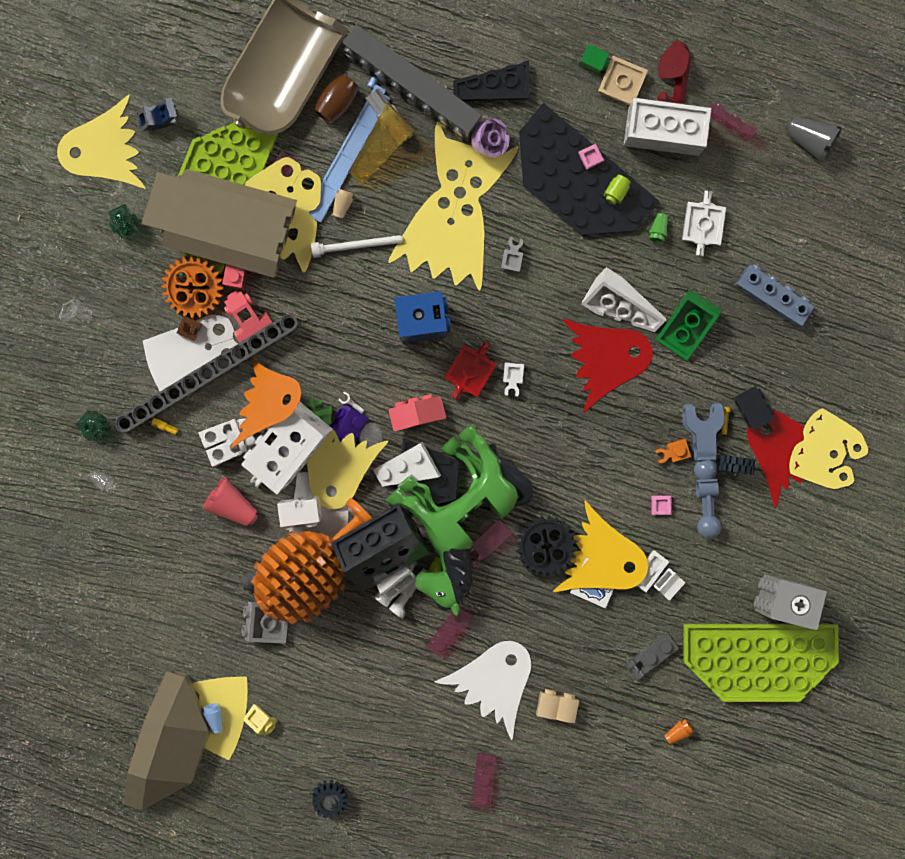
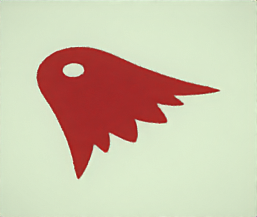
[562,319,653,413]
[747,410,845,508]

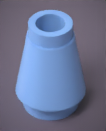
[203,703,223,733]

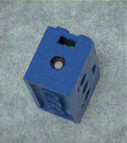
[394,291,450,343]

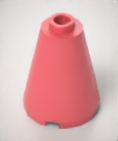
[202,477,258,526]

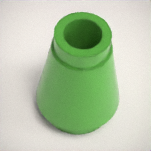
[648,213,668,243]

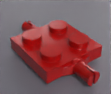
[444,341,497,401]

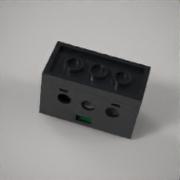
[332,503,430,591]

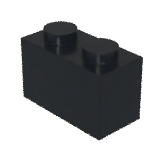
[732,386,774,431]

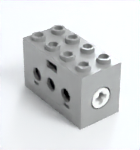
[754,574,827,630]

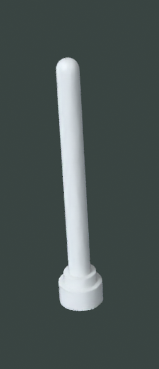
[311,235,403,258]

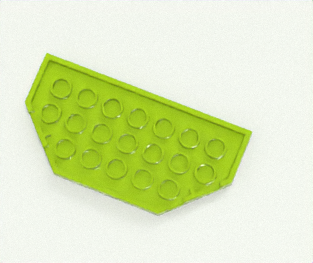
[178,123,278,275]
[683,624,839,702]

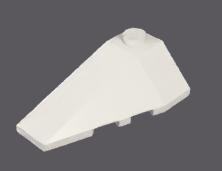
[581,267,666,332]

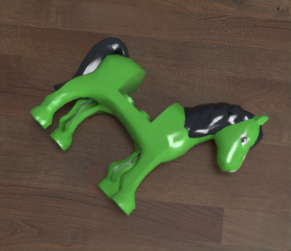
[385,424,533,616]

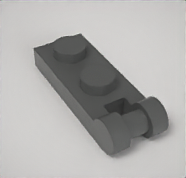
[625,632,679,681]

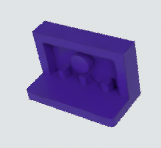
[330,404,369,442]

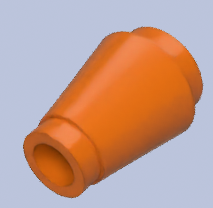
[664,719,694,745]

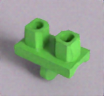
[303,396,333,425]

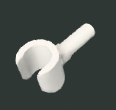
[339,392,364,413]

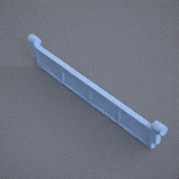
[309,77,390,223]

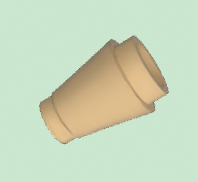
[332,189,354,219]

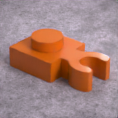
[655,439,691,463]

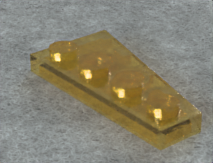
[348,103,415,185]

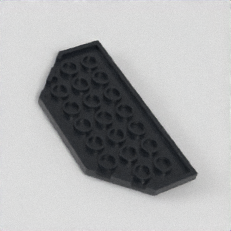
[519,103,660,236]

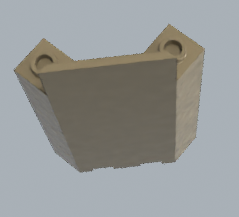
[142,169,297,277]

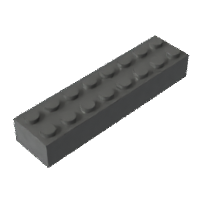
[342,24,482,142]

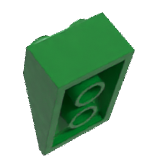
[656,288,722,361]

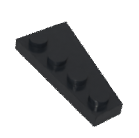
[453,60,530,101]

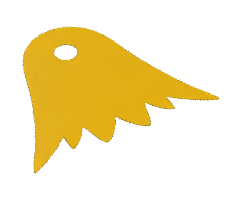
[553,501,648,592]

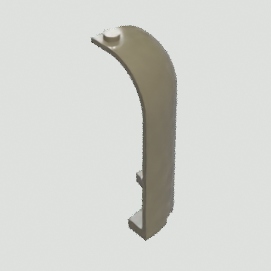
[221,0,348,135]

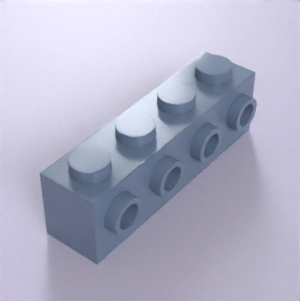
[734,265,814,328]

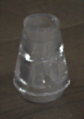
[88,469,118,494]

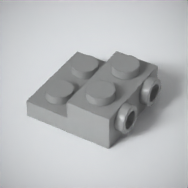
[242,601,288,643]

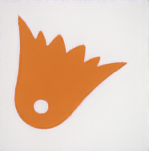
[230,358,301,449]

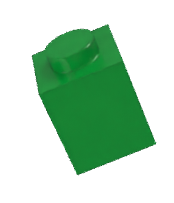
[579,44,610,75]

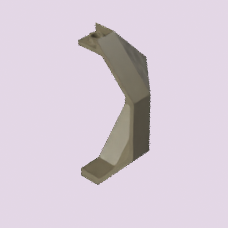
[124,669,211,810]

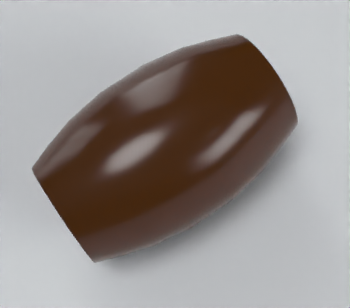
[314,74,359,124]

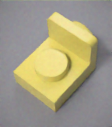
[243,704,278,735]

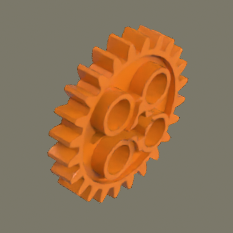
[161,255,224,318]

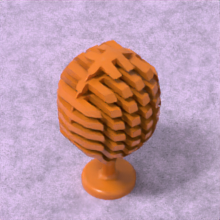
[251,498,372,624]

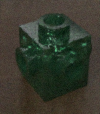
[108,204,139,239]
[75,411,111,441]

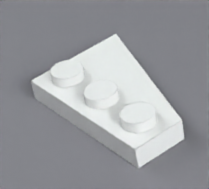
[373,442,441,487]

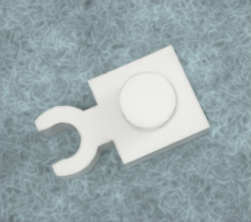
[503,363,524,397]

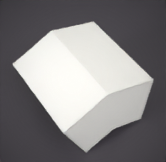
[653,568,685,600]

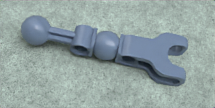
[682,403,724,540]

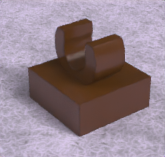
[176,316,202,341]

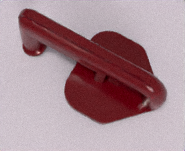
[657,40,691,104]

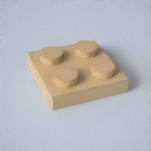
[598,56,648,106]

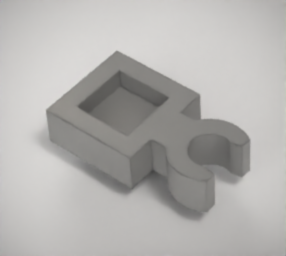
[501,237,523,272]

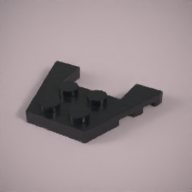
[402,438,459,512]

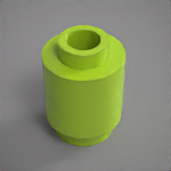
[604,175,631,205]

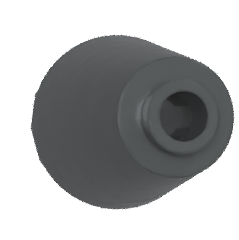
[785,117,842,162]

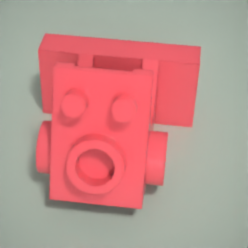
[224,291,272,343]

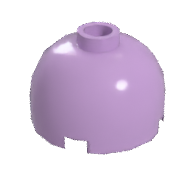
[471,119,510,158]

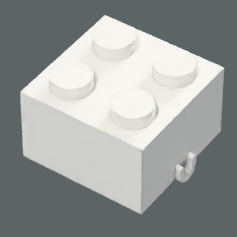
[277,496,322,530]

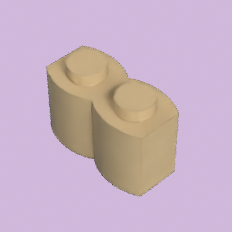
[536,689,579,723]

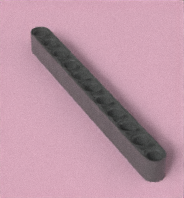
[116,314,299,432]

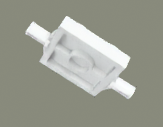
[682,191,726,257]

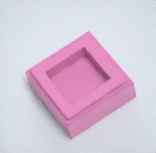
[578,144,604,170]
[651,496,671,515]

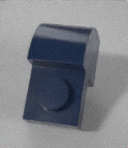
[136,98,177,132]

